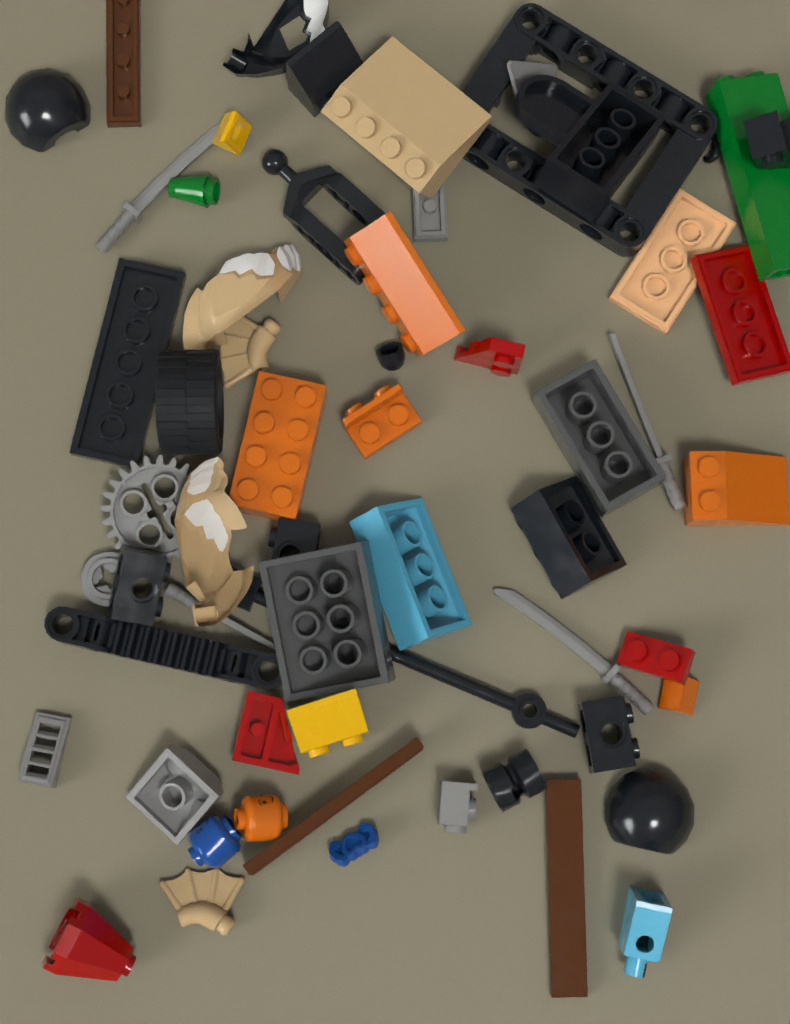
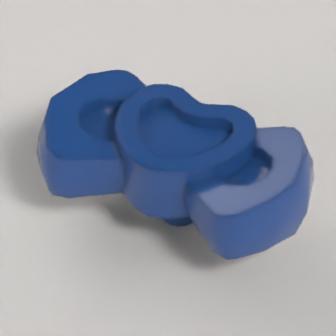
[329,823,379,867]

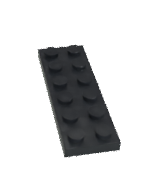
[69,258,187,468]

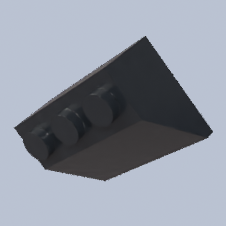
[511,476,627,599]

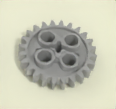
[100,455,189,563]

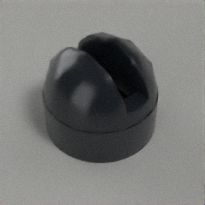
[376,342,405,371]

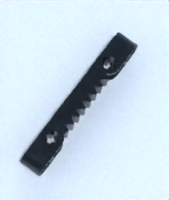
[44,606,282,691]

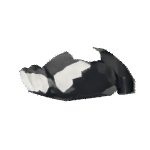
[223,0,329,78]

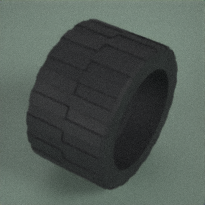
[155,349,224,455]

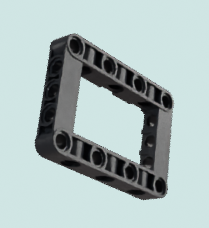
[462,3,718,257]

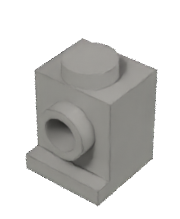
[438,781,478,834]

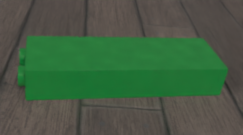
[705,71,790,282]

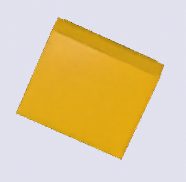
[212,110,252,156]

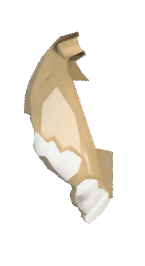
[182,243,302,350]
[174,457,254,626]

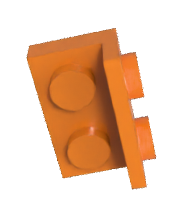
[342,383,422,460]

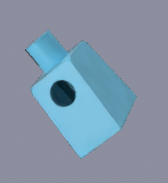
[619,886,673,978]

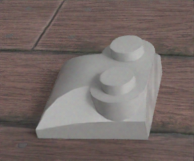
[126,744,224,845]

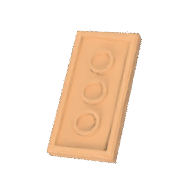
[608,189,737,335]

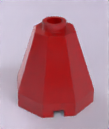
[42,897,136,981]

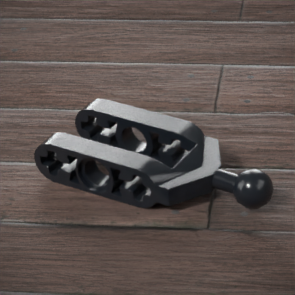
[262,149,406,285]

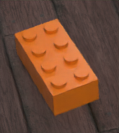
[229,371,328,521]

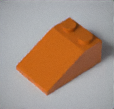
[683,451,789,526]

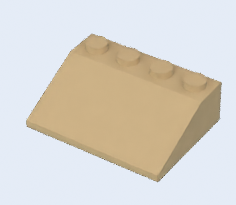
[321,36,494,199]

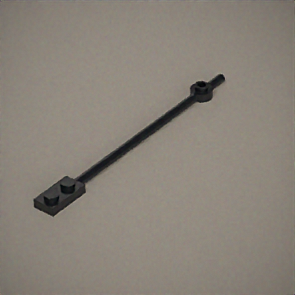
[231,566,580,738]

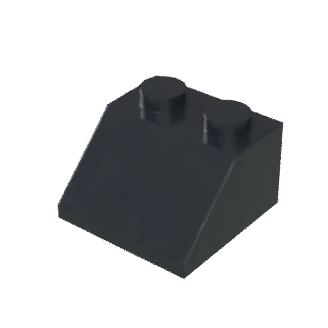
[285,21,363,117]

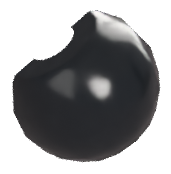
[5,68,91,152]
[605,768,694,855]

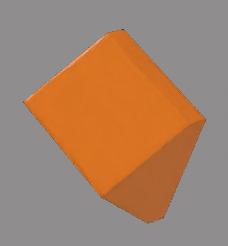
[658,677,699,716]

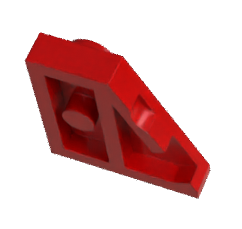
[454,337,526,377]
[231,691,300,775]

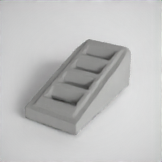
[18,711,72,788]

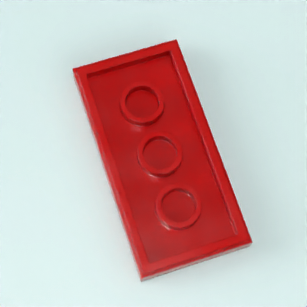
[690,245,790,386]

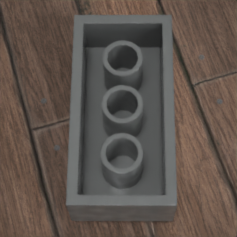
[532,359,667,518]

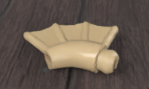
[220,316,281,389]
[159,868,245,936]

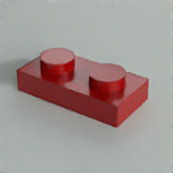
[617,631,696,685]

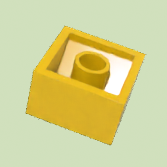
[286,688,369,758]

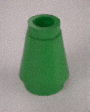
[168,174,220,208]

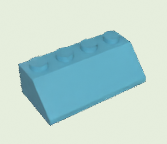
[350,497,472,651]

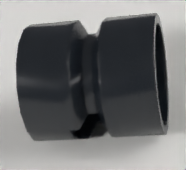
[482,749,547,812]

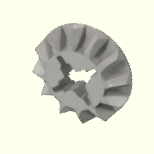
[81,552,137,608]

